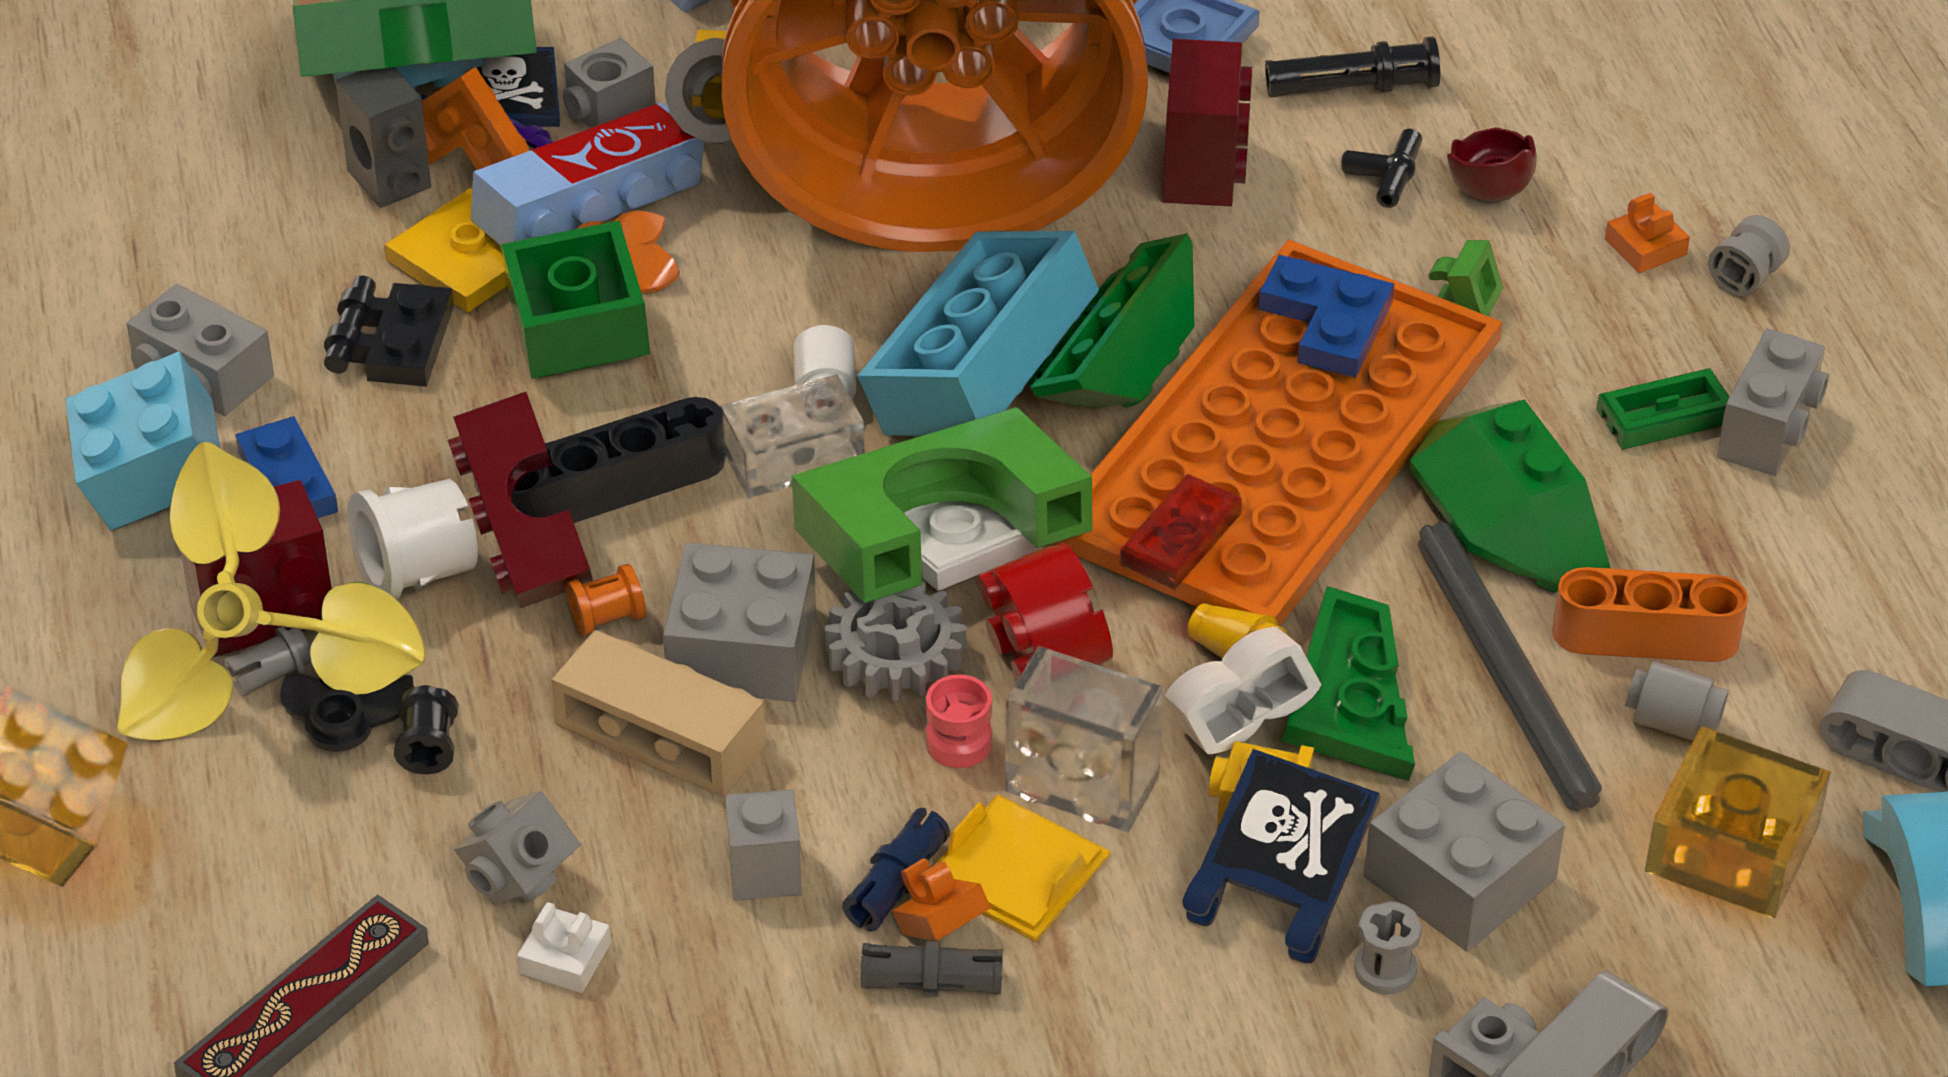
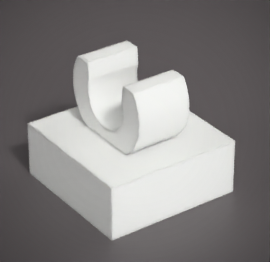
[517,902,611,993]

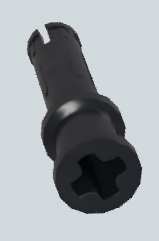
[1265,36,1441,96]

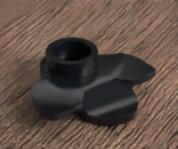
[280,674,414,752]

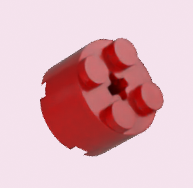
[976,542,1113,697]

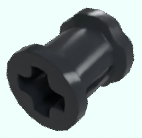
[394,685,459,775]

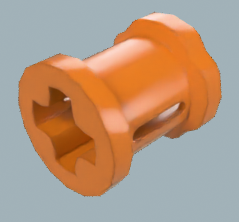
[565,564,646,637]

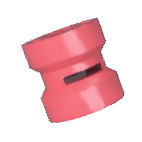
[926,674,992,768]

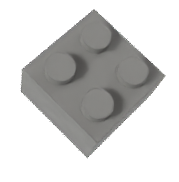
[663,542,816,702]
[1364,751,1565,952]

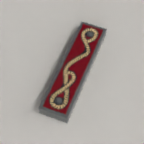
[174,894,429,1077]

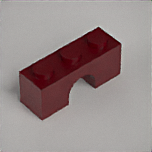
[447,392,593,608]

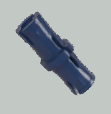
[842,808,950,931]

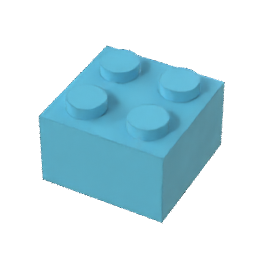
[65,351,220,531]

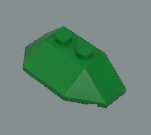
[1027,233,1195,409]
[1409,399,1610,593]

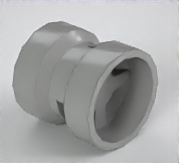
[1708,215,1790,296]

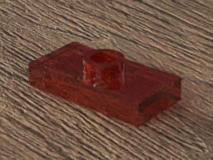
[1120,474,1242,590]

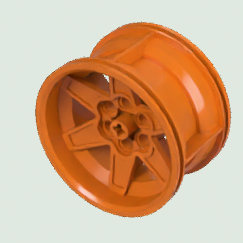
[721,0,1148,252]

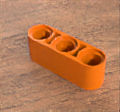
[1552,567,1749,662]

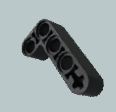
[472,397,726,523]

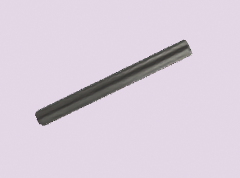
[1418,521,1602,811]

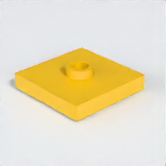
[384,187,507,313]

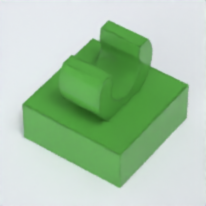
[1428,240,1504,316]

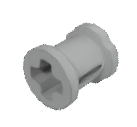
[1354,901,1422,994]

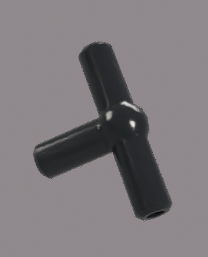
[1341,129,1423,208]

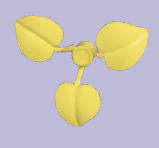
[117,442,426,740]

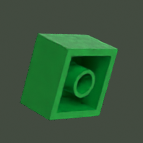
[501,220,651,379]

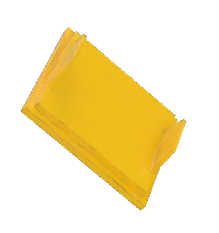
[935,794,1111,942]

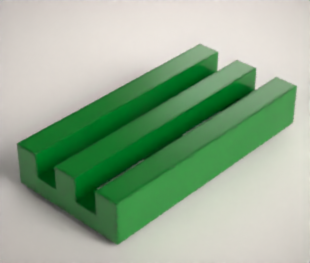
[1596,368,1730,450]

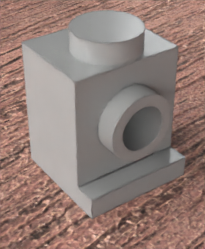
[1428,997,1539,1077]

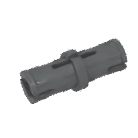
[860,941,1003,996]

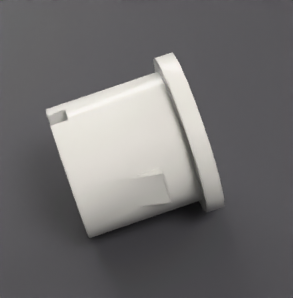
[348,478,478,600]

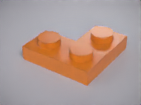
[422,67,530,170]

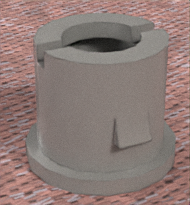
[665,38,732,144]

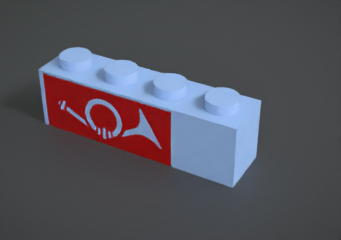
[471,102,704,245]

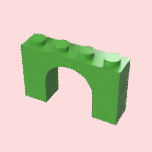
[792,407,1093,603]

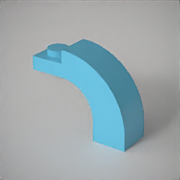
[1863,791,1948,987]

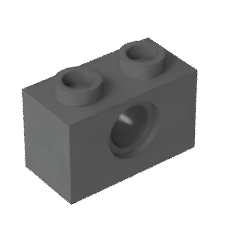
[335,67,432,208]

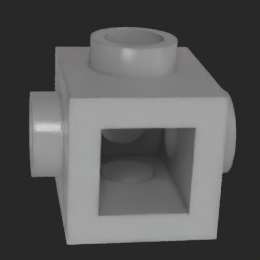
[454,790,581,904]

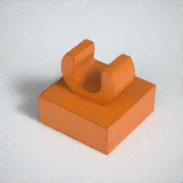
[1605,192,1690,273]
[892,858,991,941]

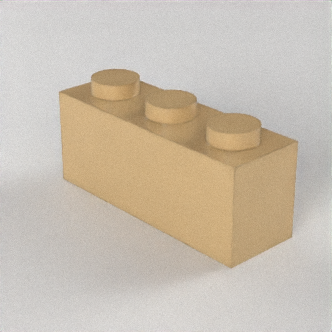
[551,629,766,798]

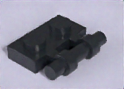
[324,275,454,387]

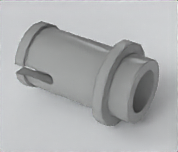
[224,626,312,696]

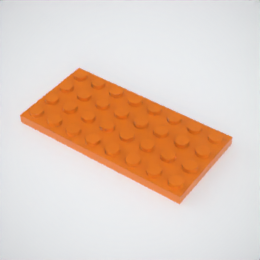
[1050,239,1503,627]

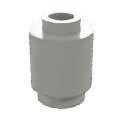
[1625,660,1729,742]

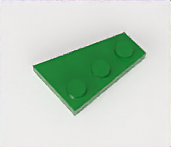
[1281,586,1415,781]

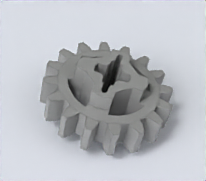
[825,581,966,701]

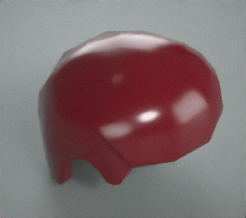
[1447,127,1537,202]

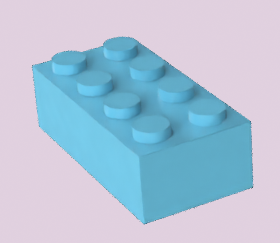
[857,231,1099,438]

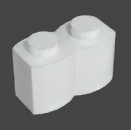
[1165,627,1321,754]

